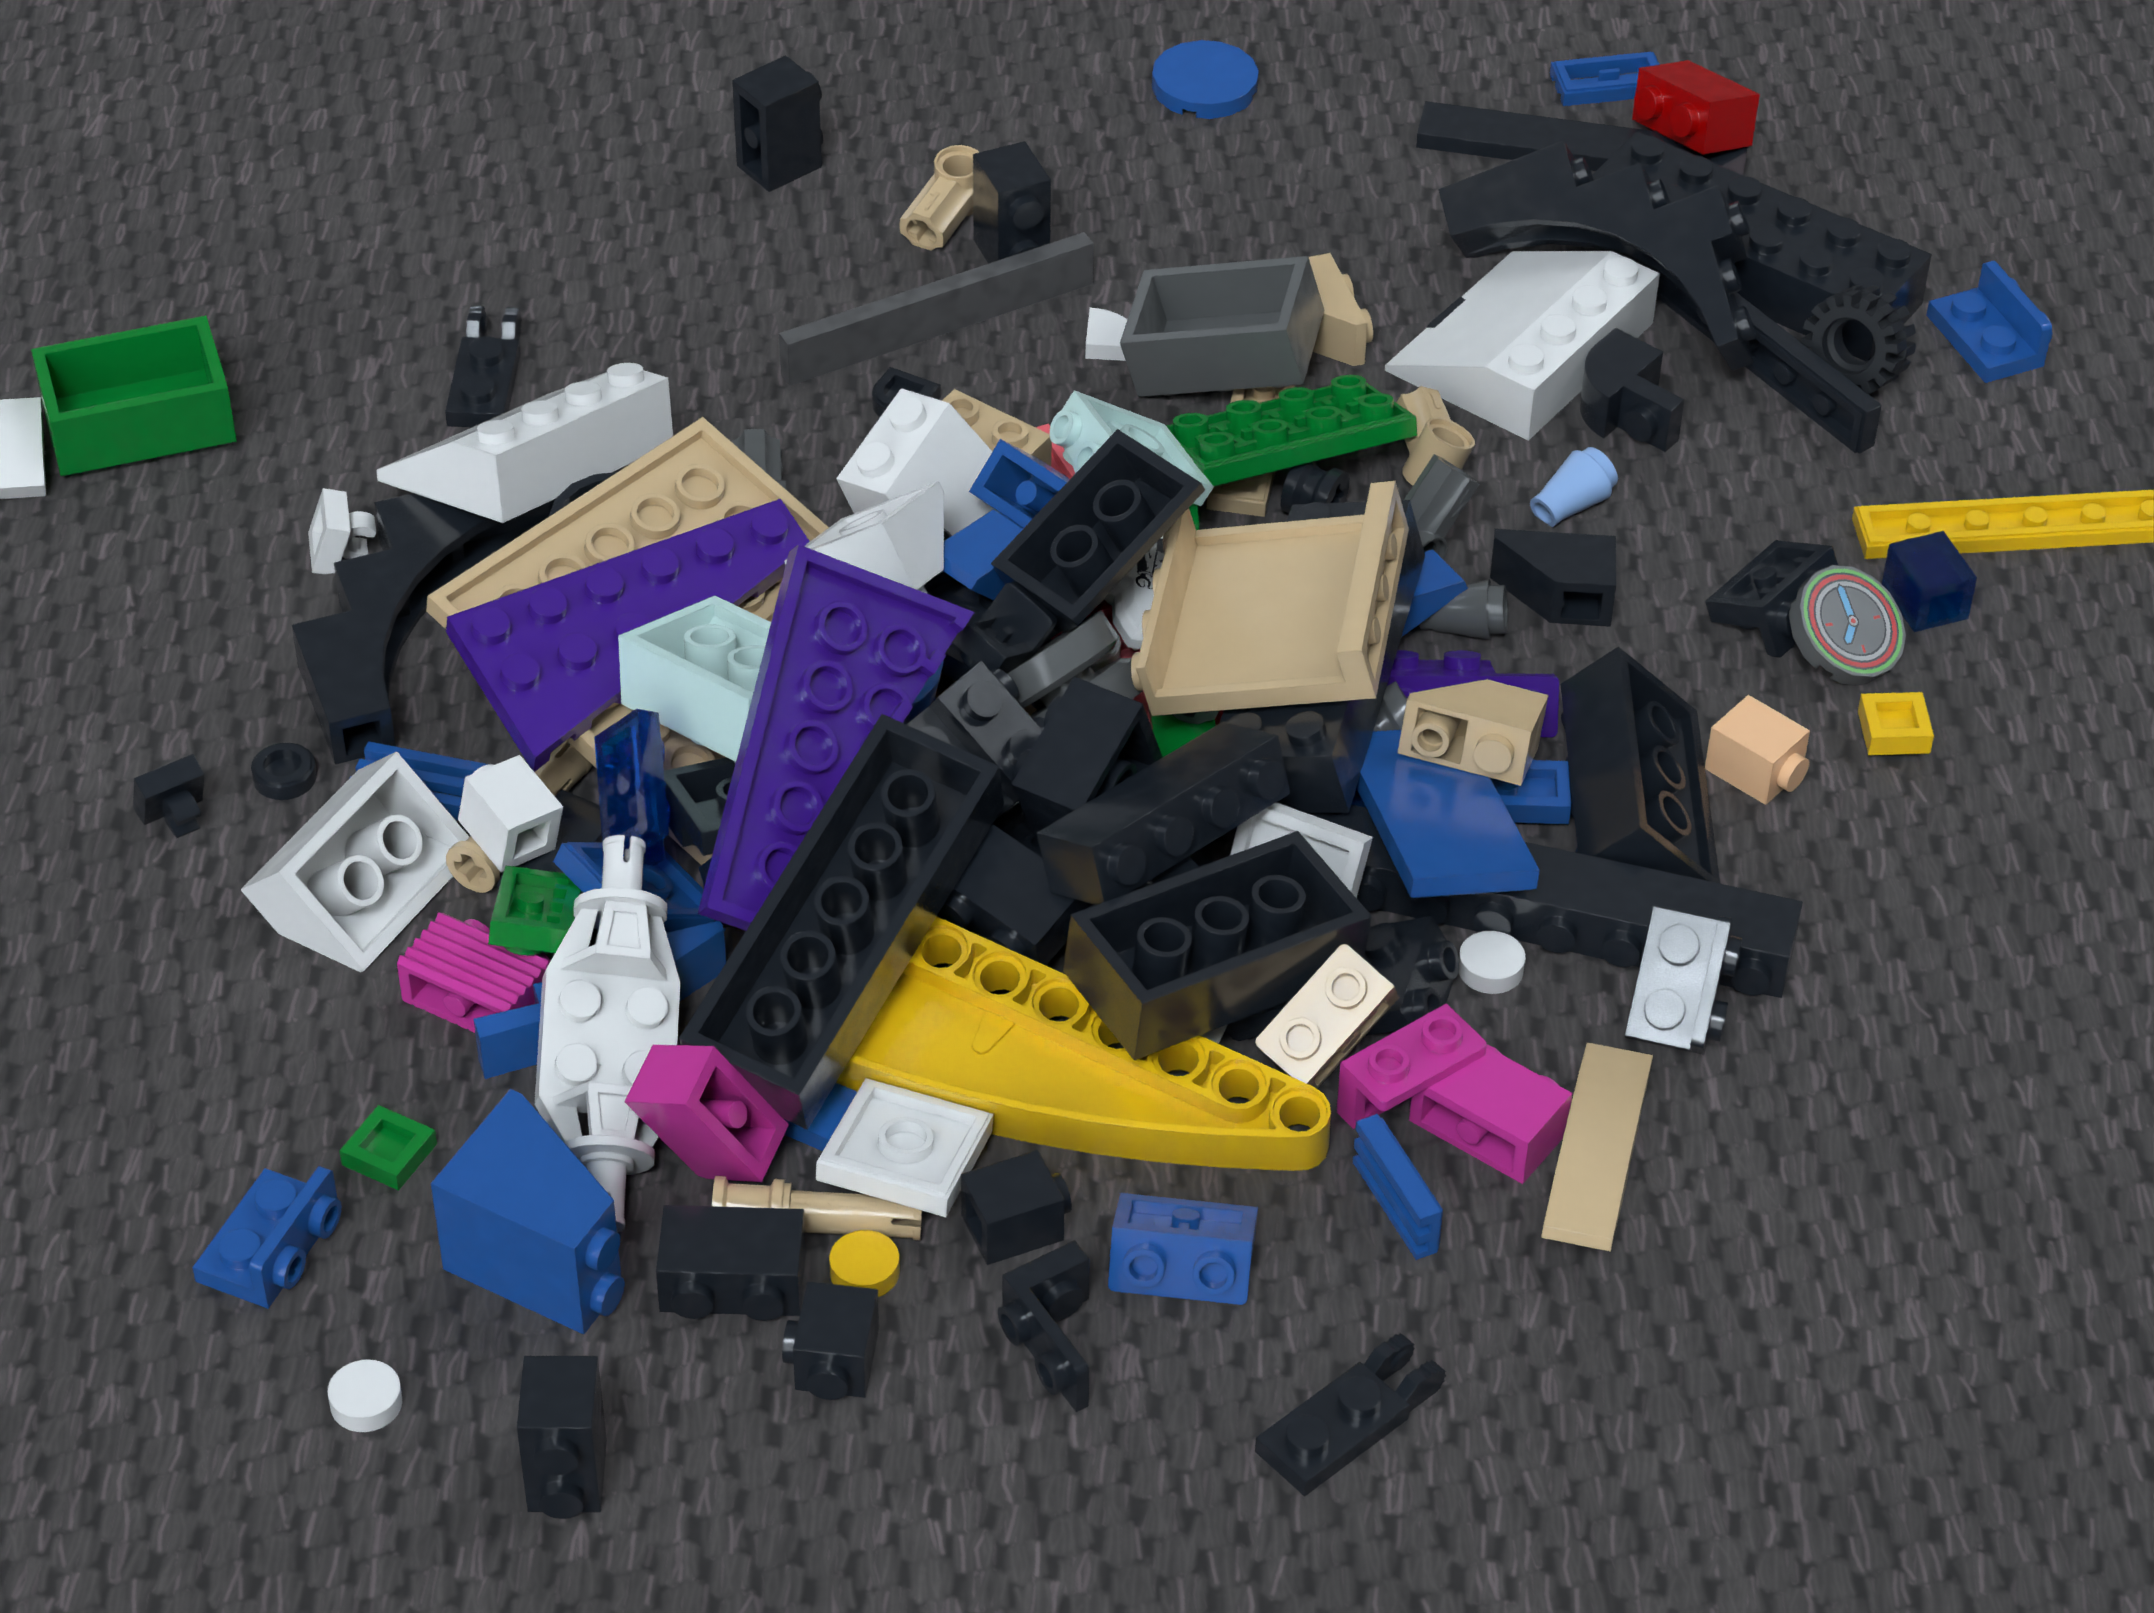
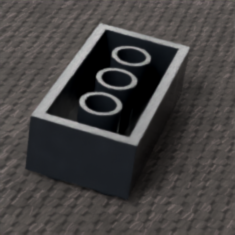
[1063,831,1372,1060]

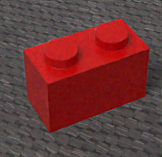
[1632,60,1760,154]

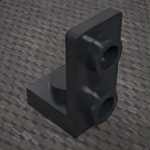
[998,1240,1090,1412]

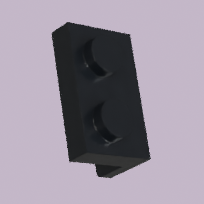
[1364,916,1459,1036]

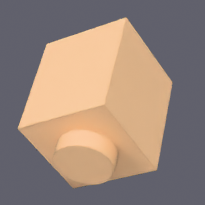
[1705,695,1810,805]

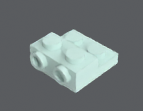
[1049,390,1214,506]

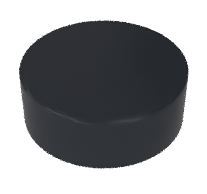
[251,743,317,800]

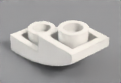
[0,397,46,499]

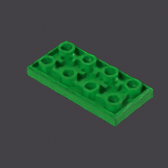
[1166,375,1417,486]

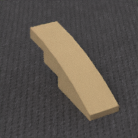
[1541,1043,1653,1252]

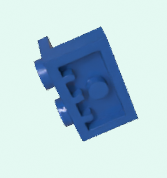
[1926,260,2052,383]
[192,1166,342,1309]
[1108,1193,1258,1305]

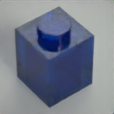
[1882,531,1977,632]

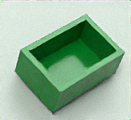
[31,315,237,476]

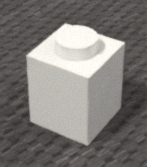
[458,755,563,872]

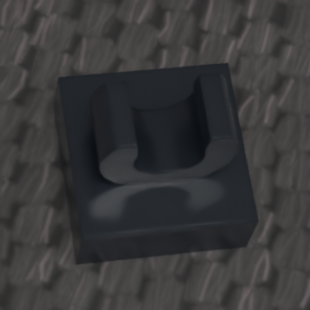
[133,754,204,838]

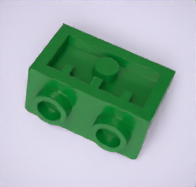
[488,865,582,955]

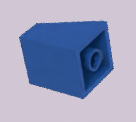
[431,1089,625,1334]

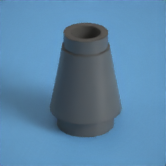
[1419,579,1508,640]

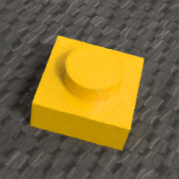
[1858,692,1934,755]

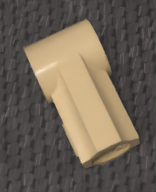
[900,145,979,251]
[1396,386,1475,486]

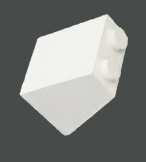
[836,388,1002,575]

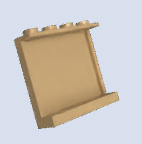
[1131,481,1409,716]

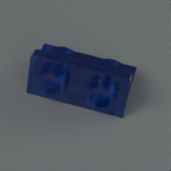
[594,709,670,866]

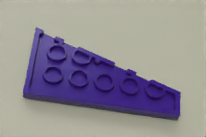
[446,499,810,772]
[698,544,974,931]

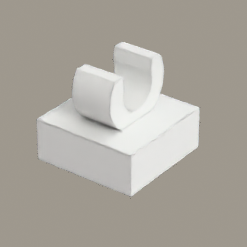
[308,488,376,574]

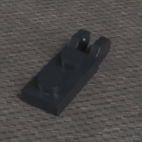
[445,306,522,427]
[1255,1333,1447,1497]

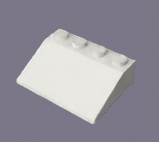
[1385,251,1660,441]
[376,363,673,523]

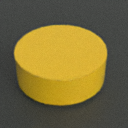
[829,1230,900,1297]

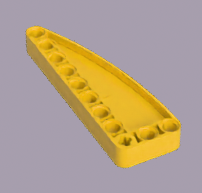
[836,917,1331,1171]

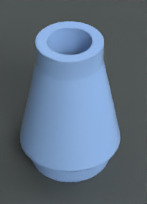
[1530,447,1618,527]

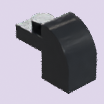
[1580,328,1684,452]

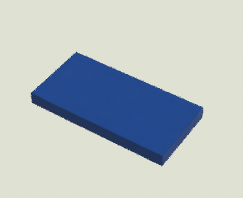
[1356,730,1540,898]

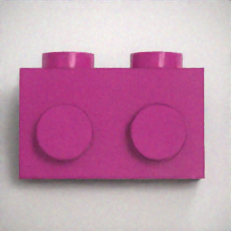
[1337,1003,1487,1129]

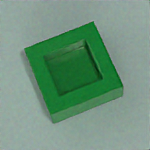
[339,1105,437,1191]

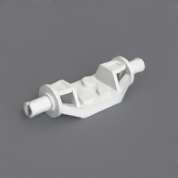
[534,835,680,1232]

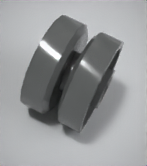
[1007,610,1143,719]

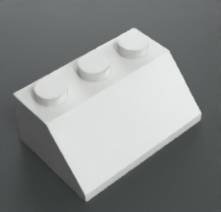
[241,752,469,972]

